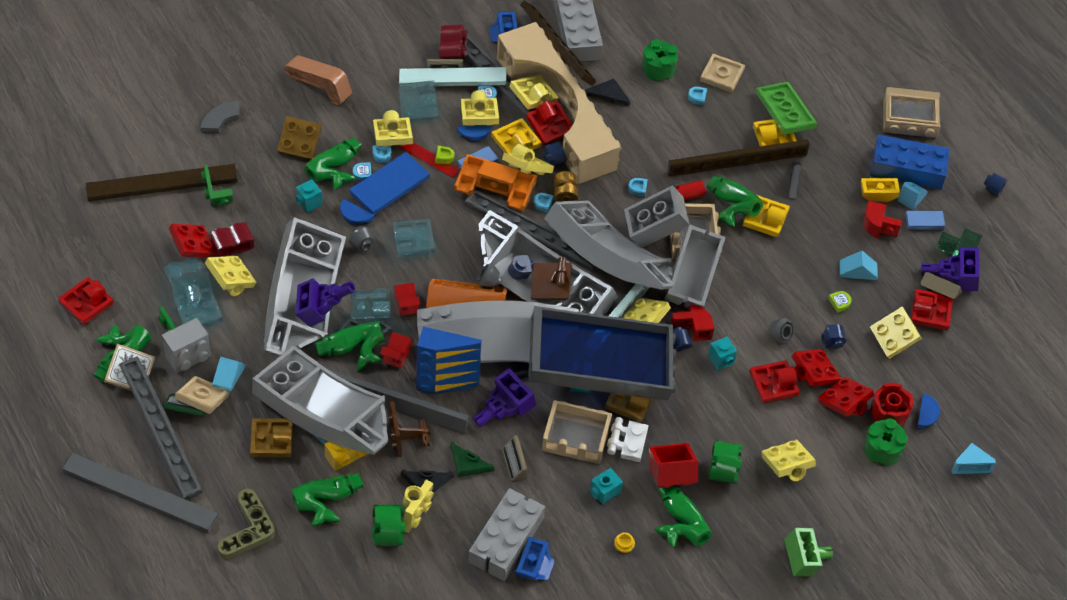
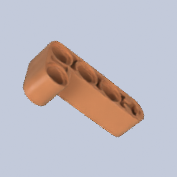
[284,55,352,106]

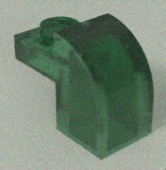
[936,228,982,256]

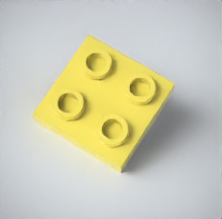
[509,75,559,110]
[461,90,499,126]
[373,110,413,147]
[502,144,554,175]
[205,256,256,296]
[622,298,671,339]
[870,307,922,359]
[761,440,816,481]
[403,480,434,533]

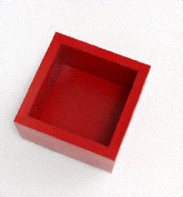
[649,443,698,488]

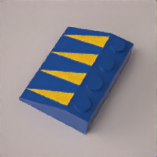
[416,327,482,394]

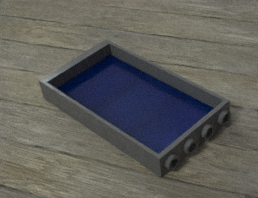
[528,306,676,401]

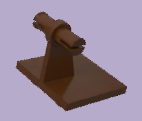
[531,257,572,300]
[387,401,430,457]

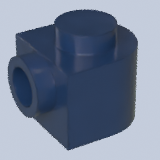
[544,142,567,167]
[984,173,1008,196]
[508,255,534,279]
[821,324,847,349]
[673,327,693,352]

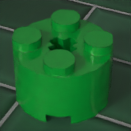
[641,39,678,82]
[863,418,908,466]
[709,441,743,484]
[372,504,405,546]

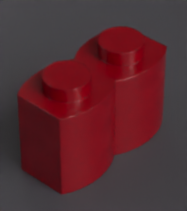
[439,25,468,60]
[210,222,254,257]

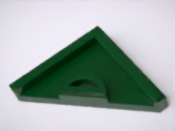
[450,442,494,477]

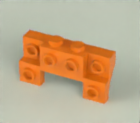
[454,154,537,212]

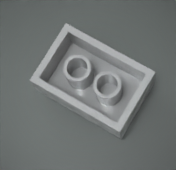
[624,185,690,248]

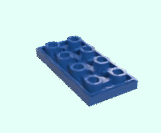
[349,152,430,215]

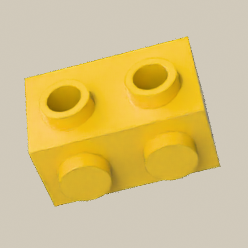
[324,442,369,471]

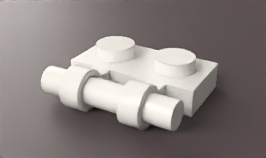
[607,417,649,462]

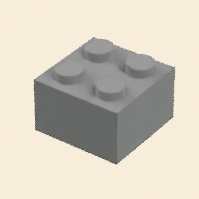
[162,318,211,374]

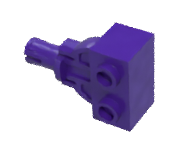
[921,247,979,291]
[295,278,355,327]
[473,368,536,428]

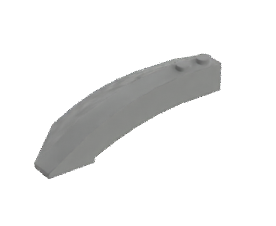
[544,201,674,290]
[479,210,618,333]
[264,217,346,357]
[417,301,579,365]
[252,346,388,455]

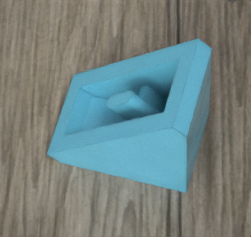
[898,182,928,210]
[839,251,878,280]
[212,356,246,392]
[952,443,996,474]

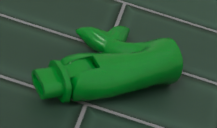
[304,137,362,190]
[707,176,763,227]
[316,321,385,372]
[93,325,151,383]
[291,473,363,526]
[654,485,712,547]

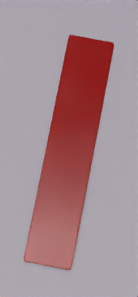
[398,142,460,178]

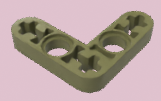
[217,489,275,559]

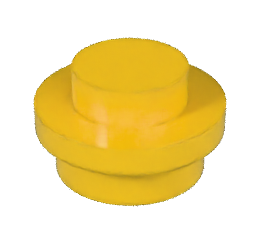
[614,533,635,553]

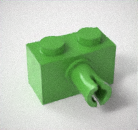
[784,528,833,577]

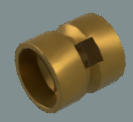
[554,171,578,202]

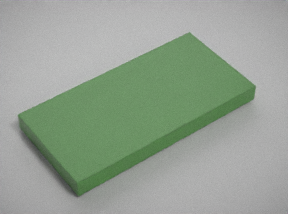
[756,82,817,135]

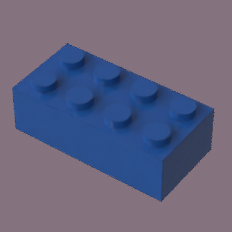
[870,135,950,189]

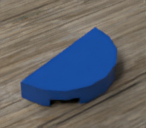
[457,125,492,141]
[340,199,375,225]
[917,393,940,429]

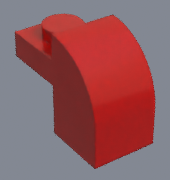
[863,200,902,238]
[393,282,420,316]
[670,305,714,341]
[380,332,414,368]

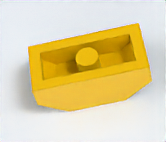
[861,178,900,202]

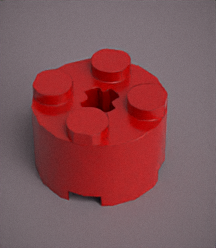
[870,383,914,427]

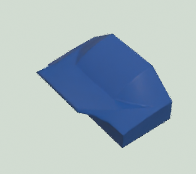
[489,12,517,42]
[516,537,555,581]

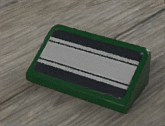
[163,393,207,416]

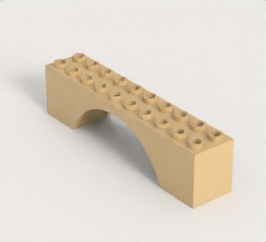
[497,22,621,184]

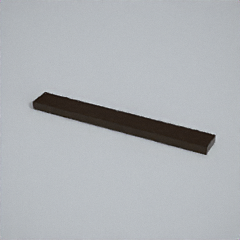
[520,0,596,86]
[667,139,810,176]
[86,164,238,201]

